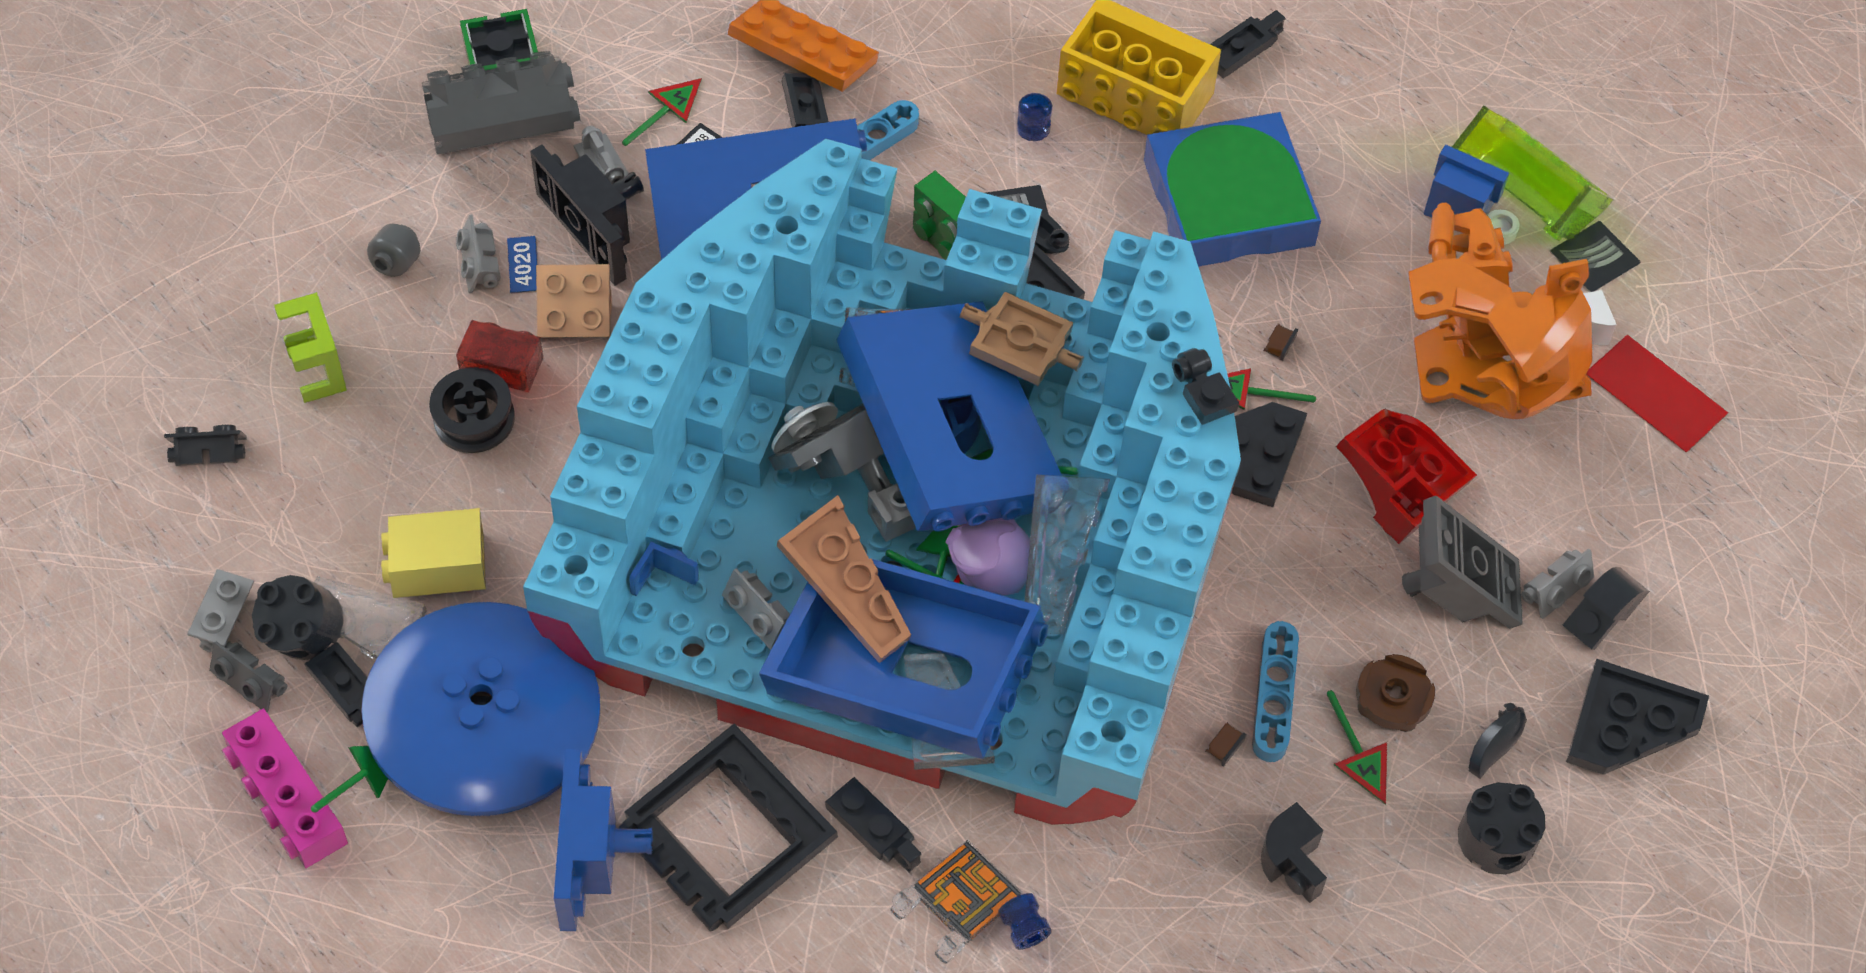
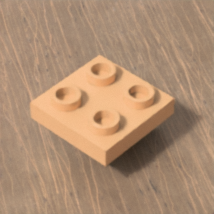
[536,264,612,338]

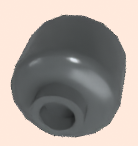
[367,223,421,277]

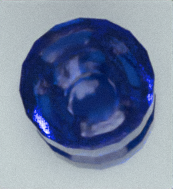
[1017,93,1053,141]
[998,893,1052,950]

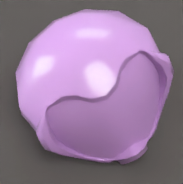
[946,518,1035,596]

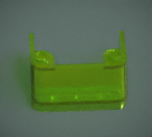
[1452,105,1613,242]

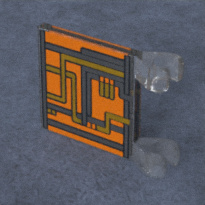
[890,839,1024,964]

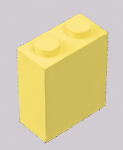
[381,508,486,598]

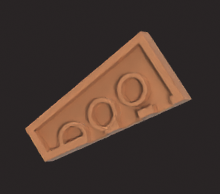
[777,495,911,663]

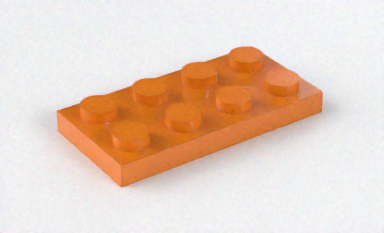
[728,0,879,92]

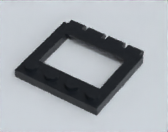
[619,723,838,931]

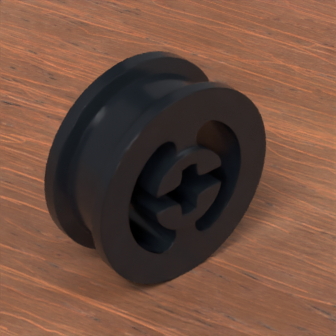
[429,367,515,453]

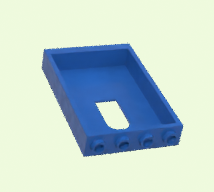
[645,118,867,260]
[836,301,1068,531]
[759,558,1048,759]

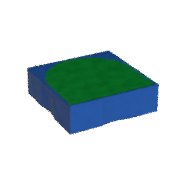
[1144,112,1321,267]

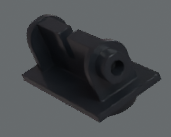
[164,425,247,466]

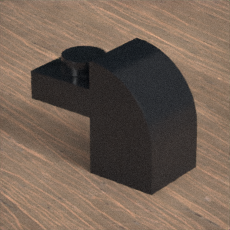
[1563,567,1650,650]
[1261,802,1327,903]

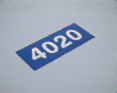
[507,236,537,293]

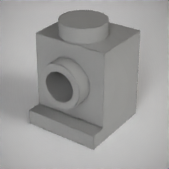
[868,484,916,542]

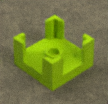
[274,292,347,403]

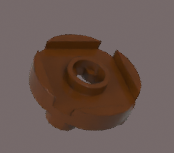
[1356,654,1435,732]

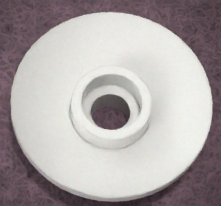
[772,402,838,453]

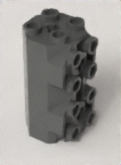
[422,51,581,154]

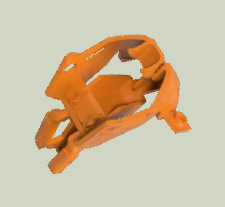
[1408,203,1592,419]

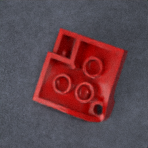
[1336,408,1477,544]

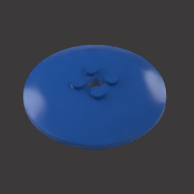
[362,602,600,816]

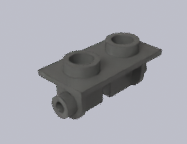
[209,641,288,712]

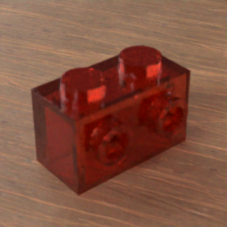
[456,320,544,393]

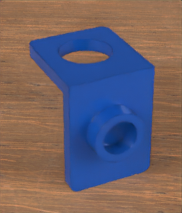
[629,541,699,596]

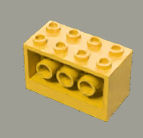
[1056,0,1221,135]

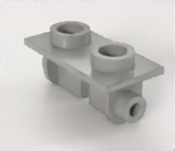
[574,126,629,184]
[456,215,501,293]
[1521,549,1594,619]
[722,568,790,650]
[187,569,254,652]

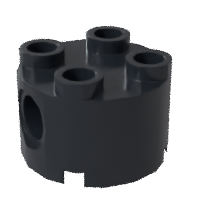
[252,575,344,660]
[1458,782,1546,875]

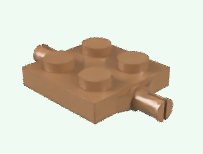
[960,292,1084,386]

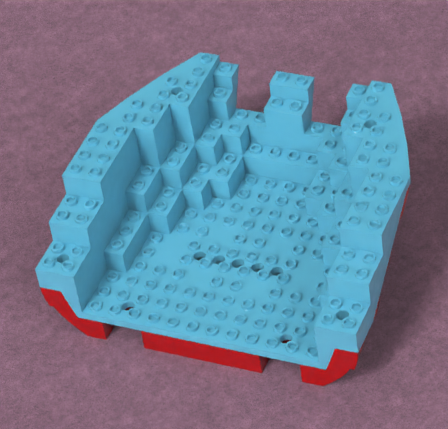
[523,139,1241,825]

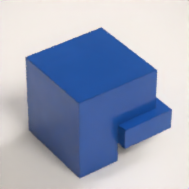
[1424,144,1509,218]

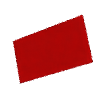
[1586,334,1729,453]

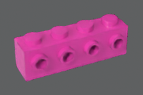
[222,708,348,869]

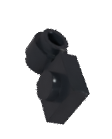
[1172,348,1239,425]

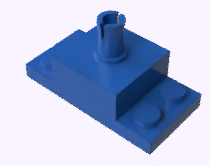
[554,749,653,931]

